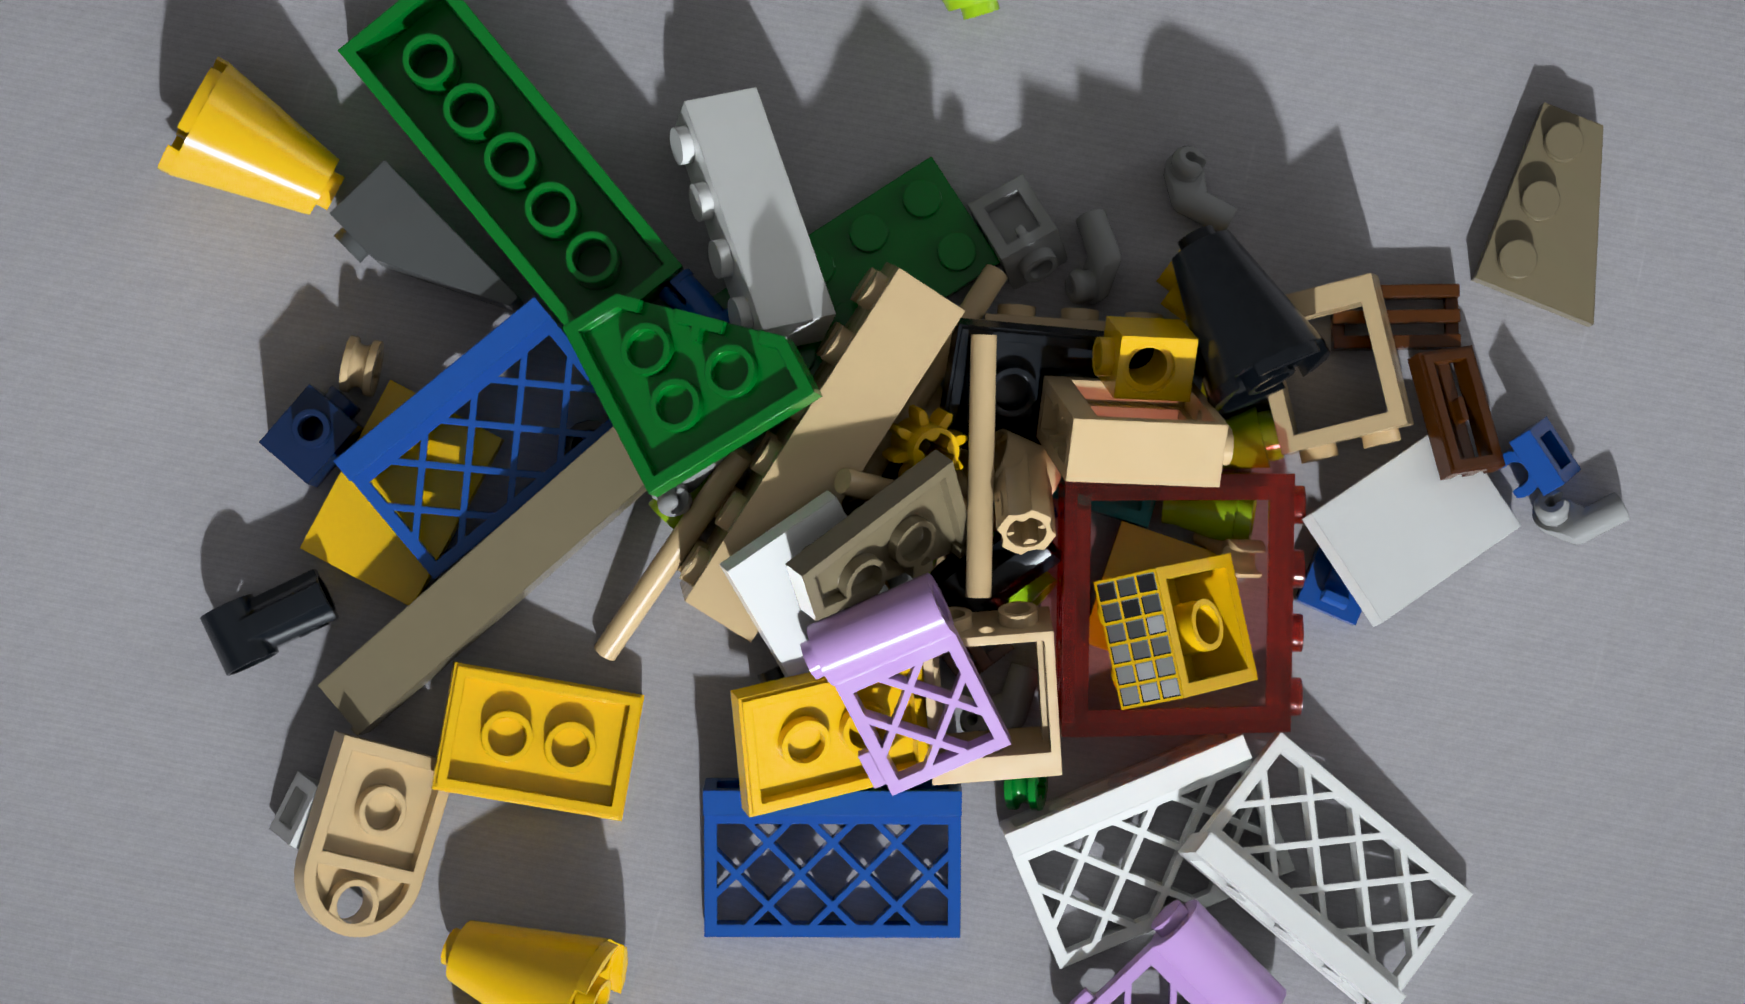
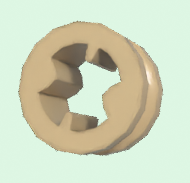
[339,335,384,397]

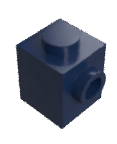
[259,384,364,488]

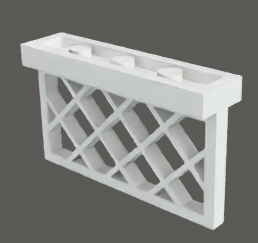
[998,724,1295,969]
[1177,732,1473,1004]

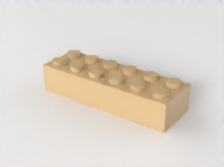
[677,262,965,642]

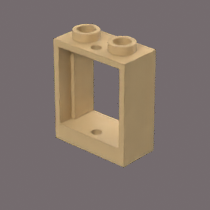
[1268,273,1414,464]
[1036,376,1234,488]
[923,601,1063,785]

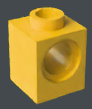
[1092,316,1198,402]

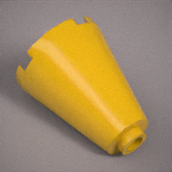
[157,56,345,215]
[441,920,628,1004]

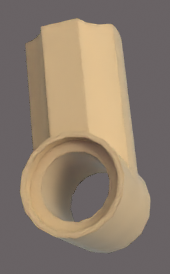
[994,428,1062,555]

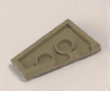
[1471,102,1604,327]
[785,449,967,621]

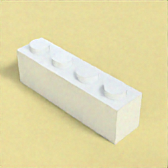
[670,87,836,347]

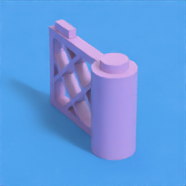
[800,573,1011,796]
[1068,899,1286,1004]

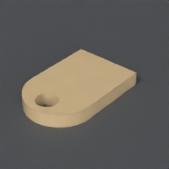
[294,731,450,937]

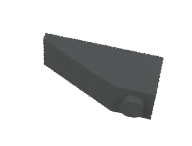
[329,160,524,312]

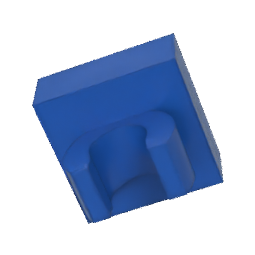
[1499,416,1581,498]
[1294,544,1362,626]

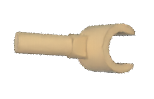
[1193,533,1266,578]

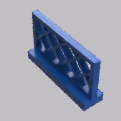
[333,297,613,579]
[703,778,962,938]

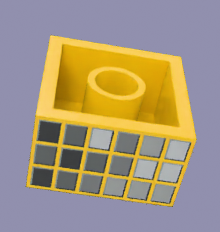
[1093,553,1258,710]

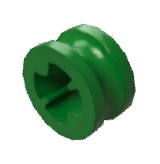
[1004,776,1048,811]

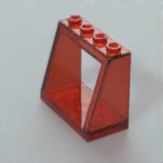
[1055,470,1306,737]

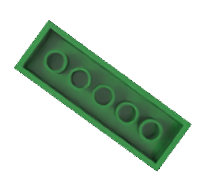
[338,0,684,326]

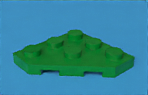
[562,294,823,497]

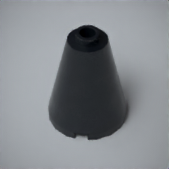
[1172,225,1331,413]

